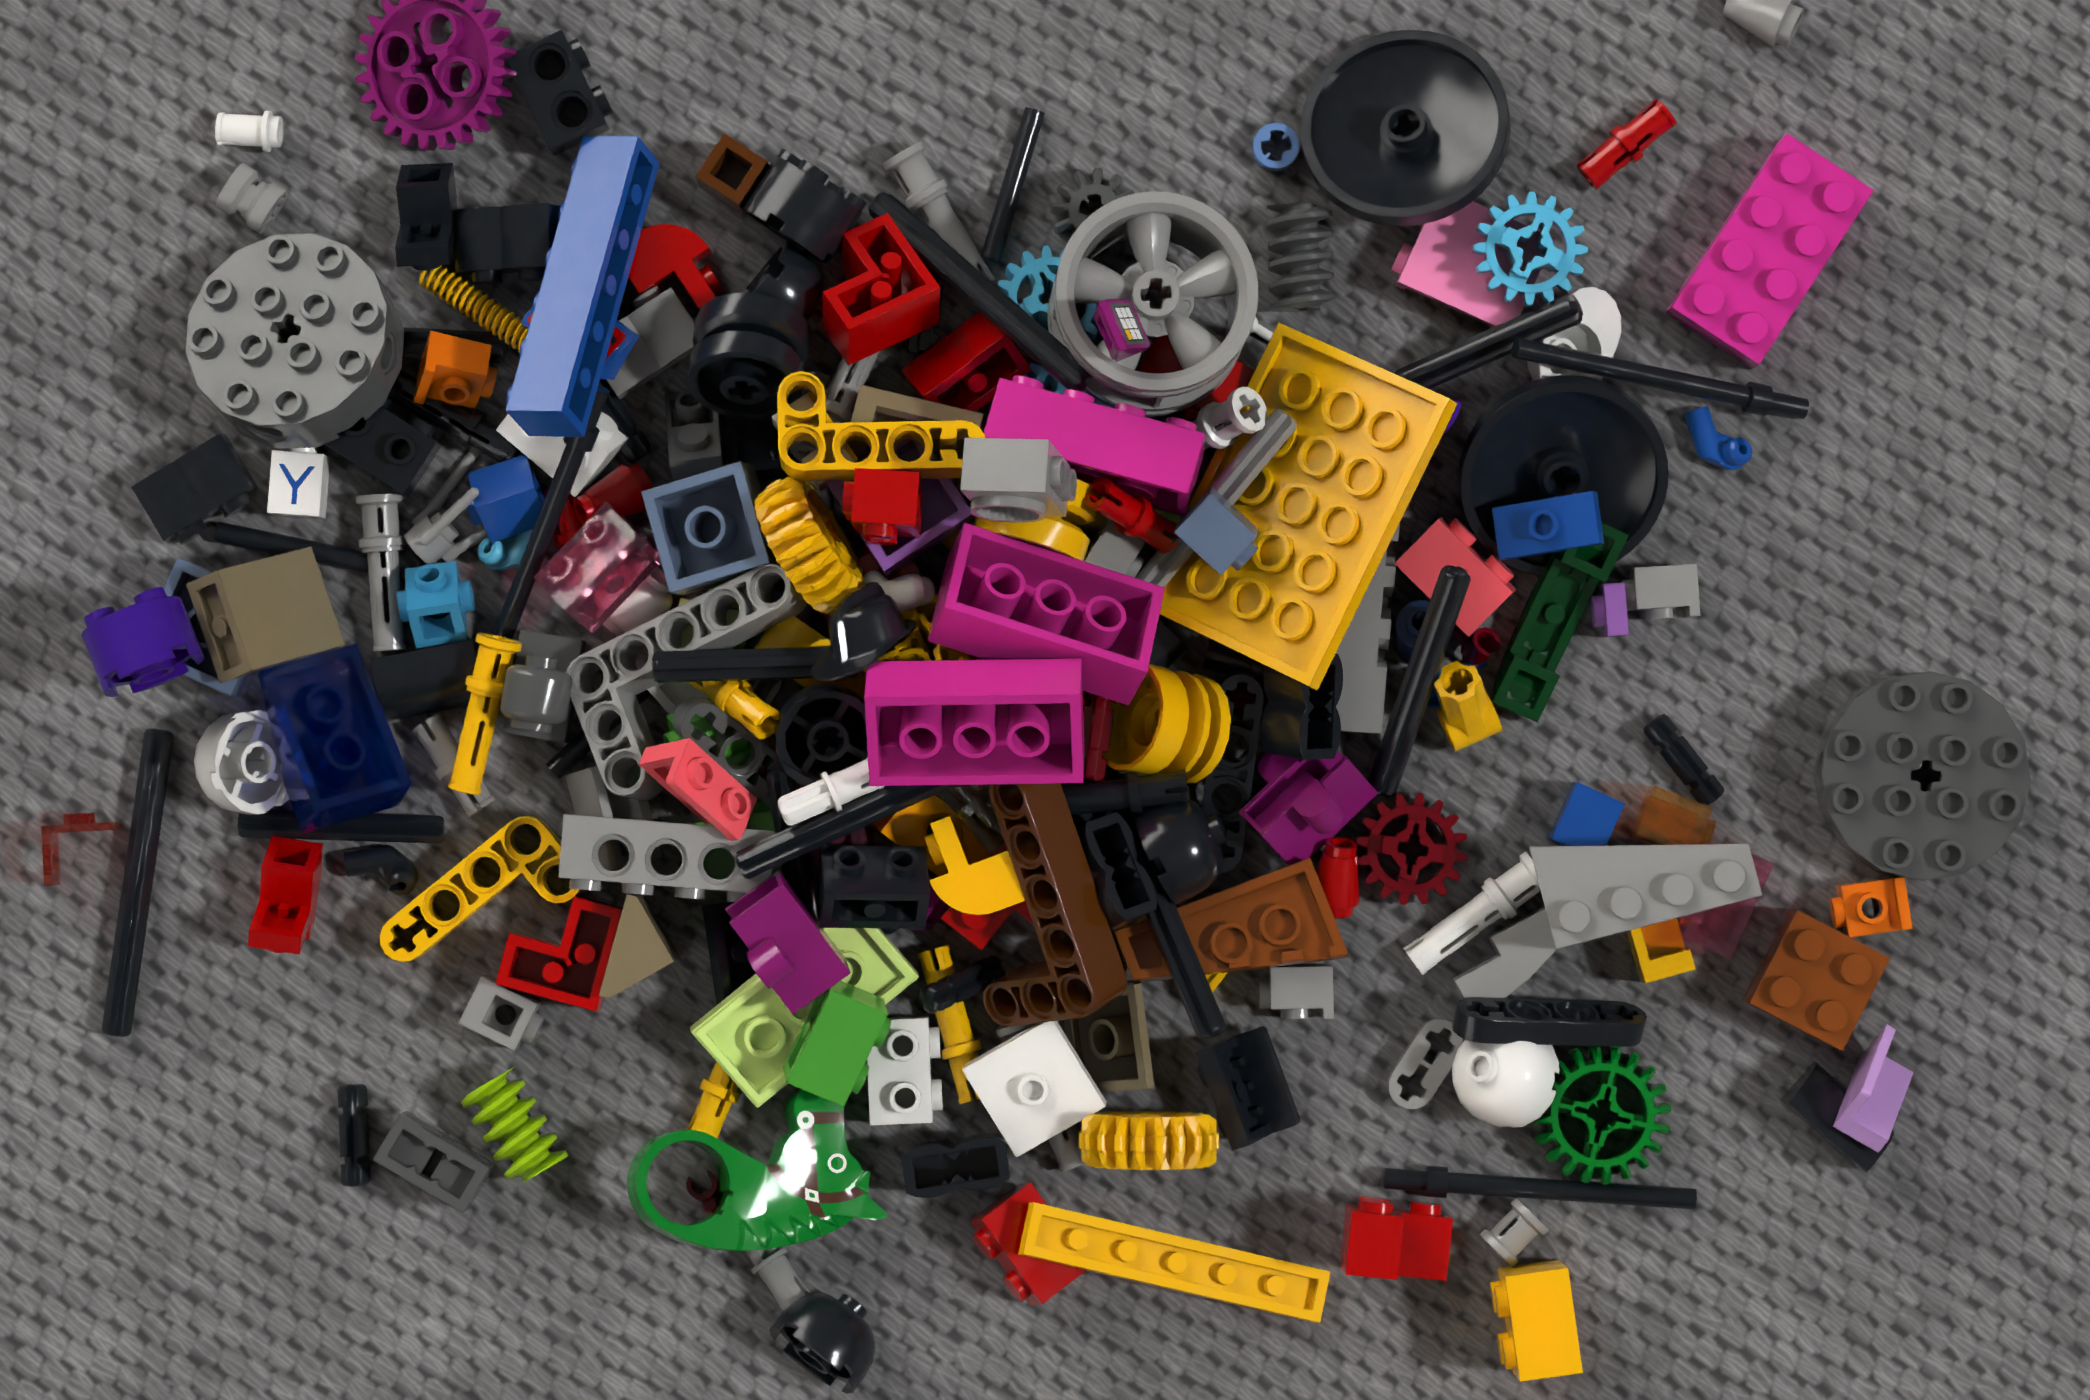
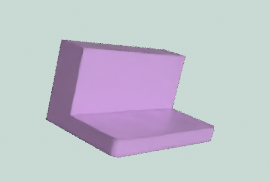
[1833,1024,1914,1153]

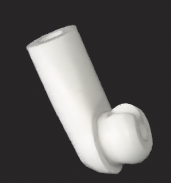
[863,570,935,613]

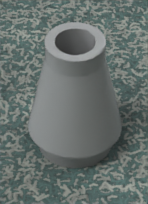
[1722,0,1804,47]

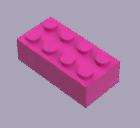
[1665,133,1874,369]
[984,375,1205,517]
[928,523,1165,705]
[864,658,1084,786]

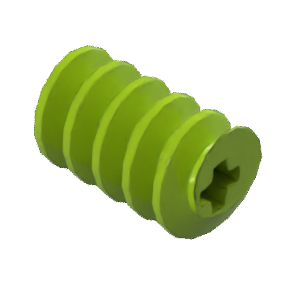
[461,1066,568,1184]

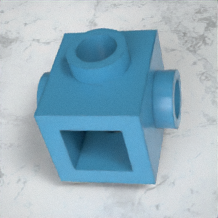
[397,561,475,649]

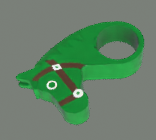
[627,1088,887,1251]

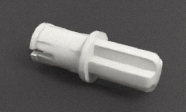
[778,758,884,826]

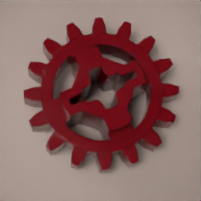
[1355,793,1468,905]

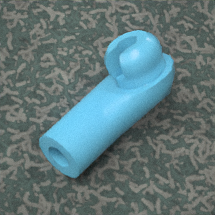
[477,529,533,572]

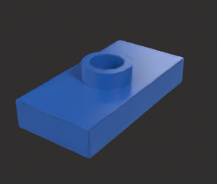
[1492,491,1605,560]

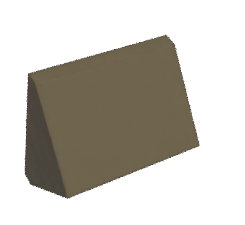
[599,894,680,999]
[1064,982,1155,1092]

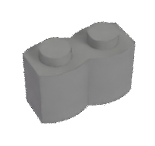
[606,286,695,399]

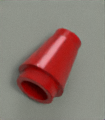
[573,464,653,527]
[1316,837,1360,919]

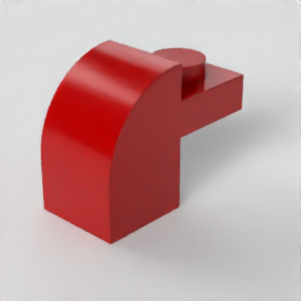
[629,224,724,310]
[248,836,323,955]

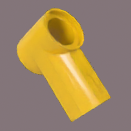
[1434,661,1503,752]

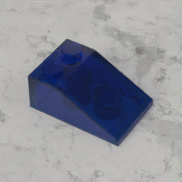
[258,643,412,834]

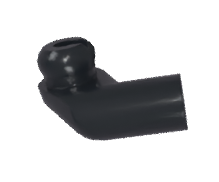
[344,845,418,896]

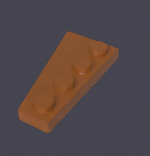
[1115,858,1349,984]

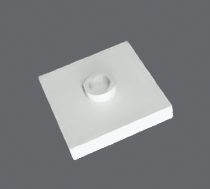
[962,1021,1107,1158]

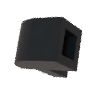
[395,163,457,271]

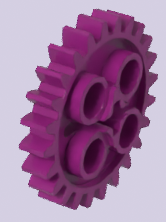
[354,0,517,151]

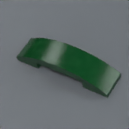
[1490,523,1629,723]

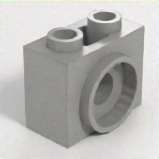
[960,438,1077,523]

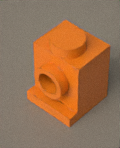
[413,331,497,409]
[1829,876,1913,938]

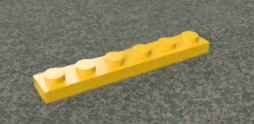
[1018,1202,1330,1323]

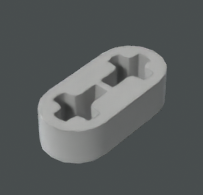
[1387,1019,1463,1109]

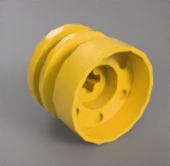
[1102,664,1231,783]

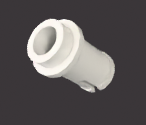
[215,111,283,152]

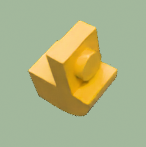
[924,816,1025,915]

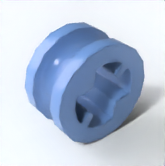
[1252,122,1300,172]

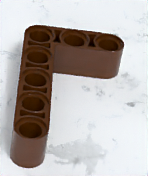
[983,783,1127,1027]

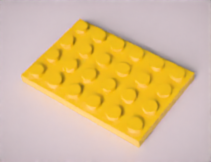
[1160,322,1457,690]

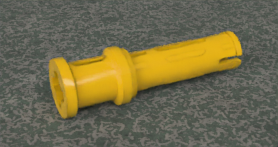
[448,633,523,795]

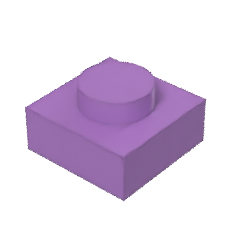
[1591,582,1629,637]

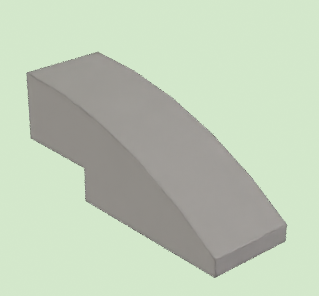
[1452,906,1556,999]

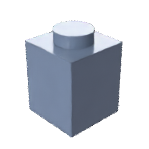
[1174,487,1258,575]

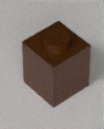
[695,133,769,216]

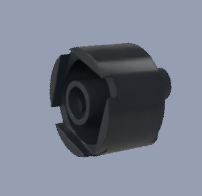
[741,148,867,266]

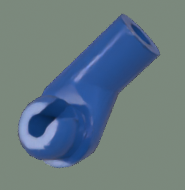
[1683,406,1752,470]

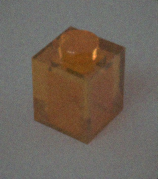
[1631,785,1716,845]

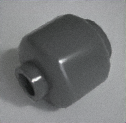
[500,655,572,733]

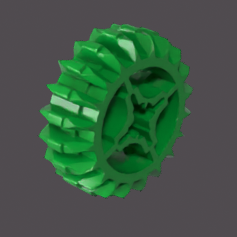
[1531,1046,1671,1185]

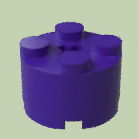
[81,587,204,697]

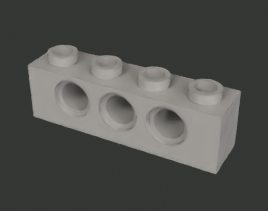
[558,814,775,902]

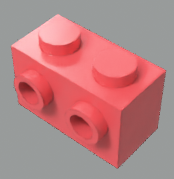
[1395,516,1516,637]

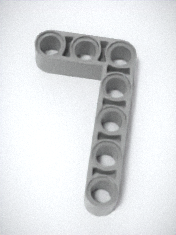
[566,563,807,801]

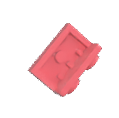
[638,738,757,841]

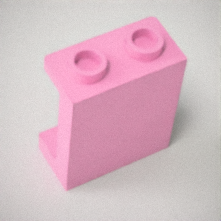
[1391,201,1555,329]

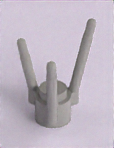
[404,447,488,564]

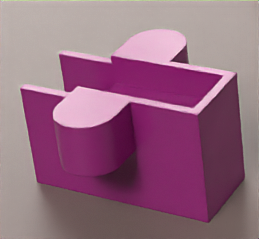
[1239,751,1378,866]
[725,871,851,1014]

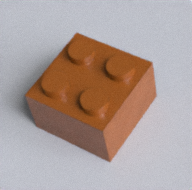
[1742,909,1890,1051]

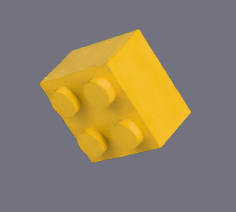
[1490,1259,1583,1382]

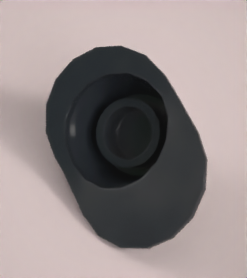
[811,582,918,682]

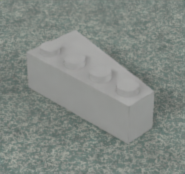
[1336,523,1400,734]
[1529,844,1762,949]

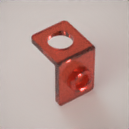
[41,813,120,886]

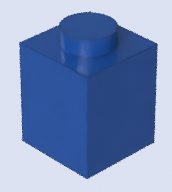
[467,454,545,543]
[1547,782,1625,846]

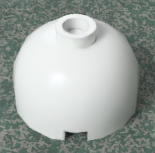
[194,710,302,815]
[1452,1040,1559,1128]

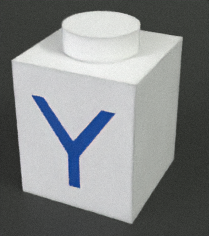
[267,447,330,519]

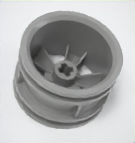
[1047,191,1258,417]

